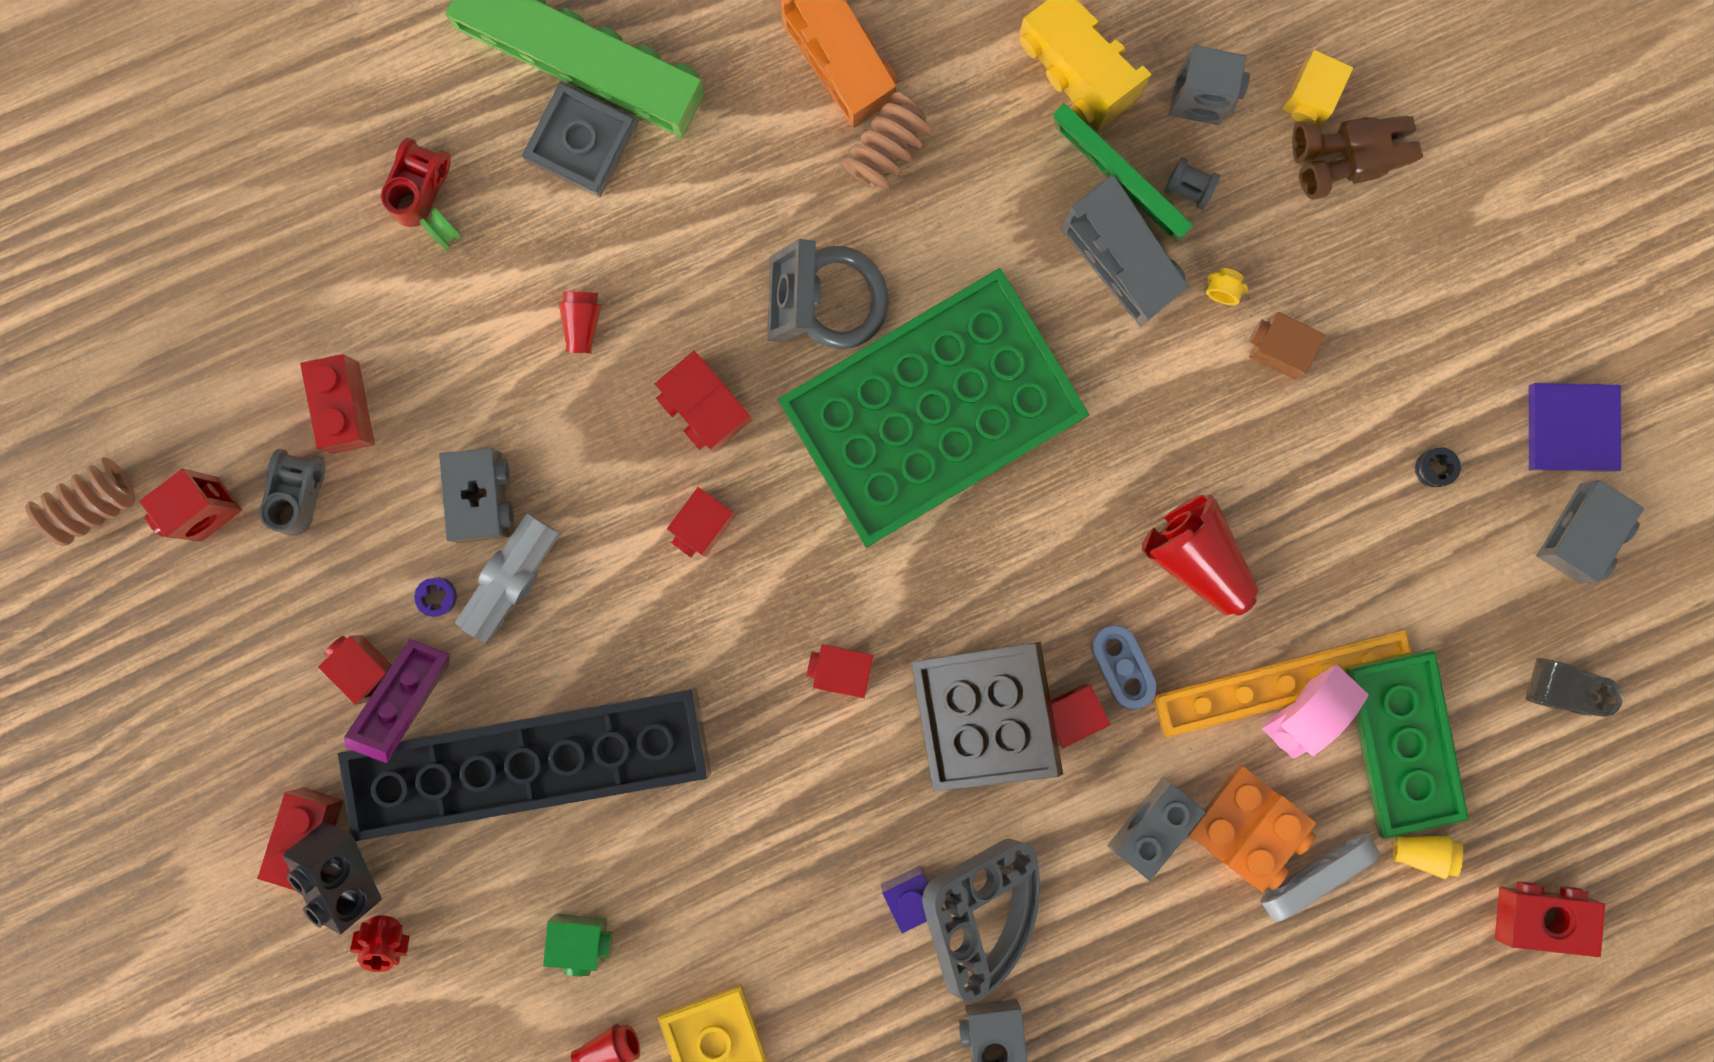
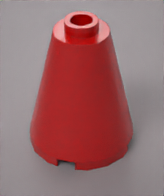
[1141,495,1259,616]

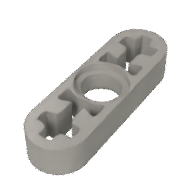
[1260,833,1381,922]

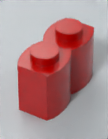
[654,350,753,453]

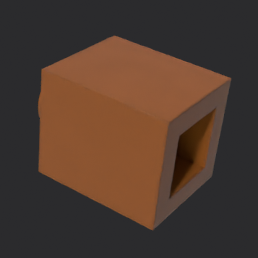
[1249,312,1325,380]

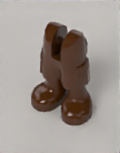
[1292,116,1423,200]

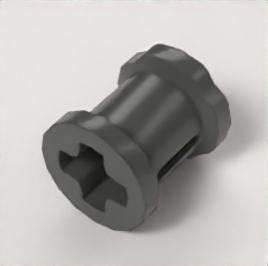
[1164,157,1221,210]

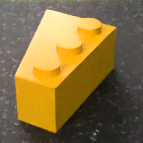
[1019,0,1152,132]

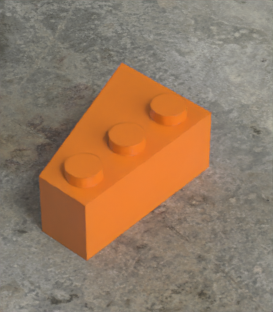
[780,0,898,128]

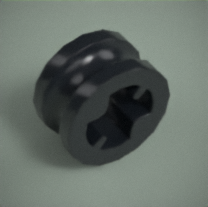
[1415,447,1461,488]

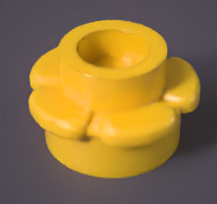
[1206,268,1249,305]

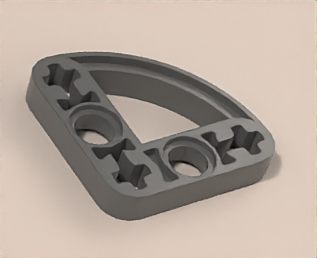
[922,838,1040,1003]

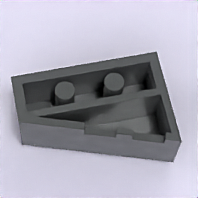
[1060,174,1188,327]

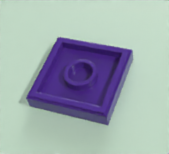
[1528,383,1621,472]

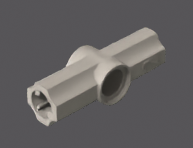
[455,513,560,643]

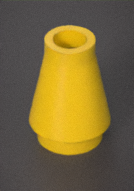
[1393,836,1463,879]

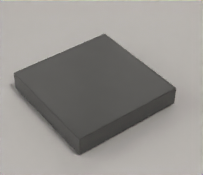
[522,81,638,197]

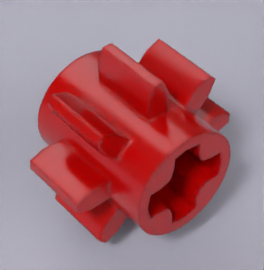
[350,915,410,972]

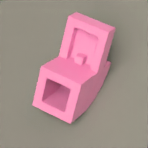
[1262,664,1369,759]

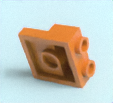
[1188,765,1317,893]

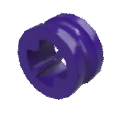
[414,577,457,617]

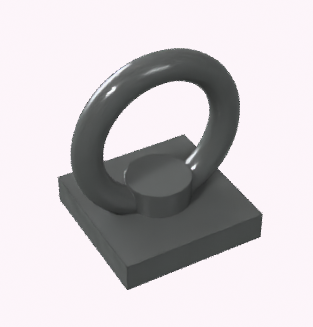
[767,239,888,349]

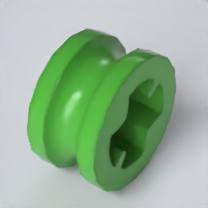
[419,208,462,251]

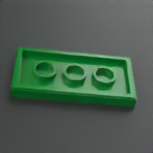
[1053,103,1193,242]
[1345,648,1469,839]

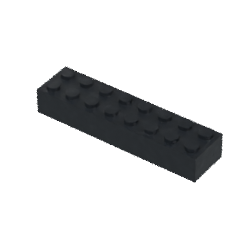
[338,688,711,841]

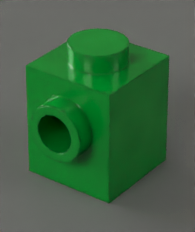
[543,914,613,977]

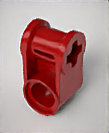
[381,137,451,227]

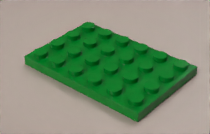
[777,268,1090,548]

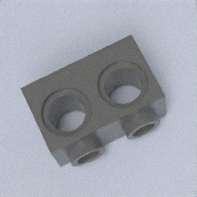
[1169,45,1250,125]

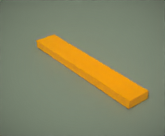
[1153,630,1412,738]

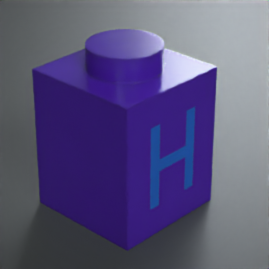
[881,866,928,933]

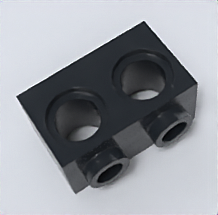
[282,821,382,935]

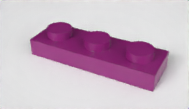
[344,639,450,763]

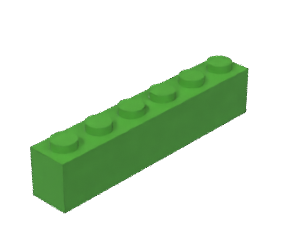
[445,0,705,138]

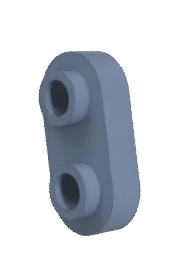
[1091,626,1156,709]

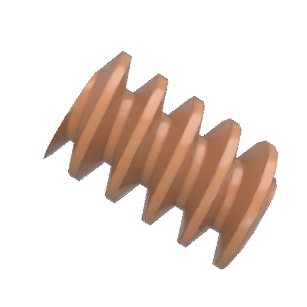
[841,92,933,190]
[25,457,135,546]

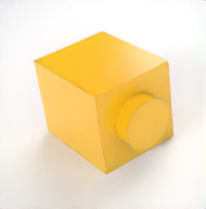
[1282,50,1353,127]

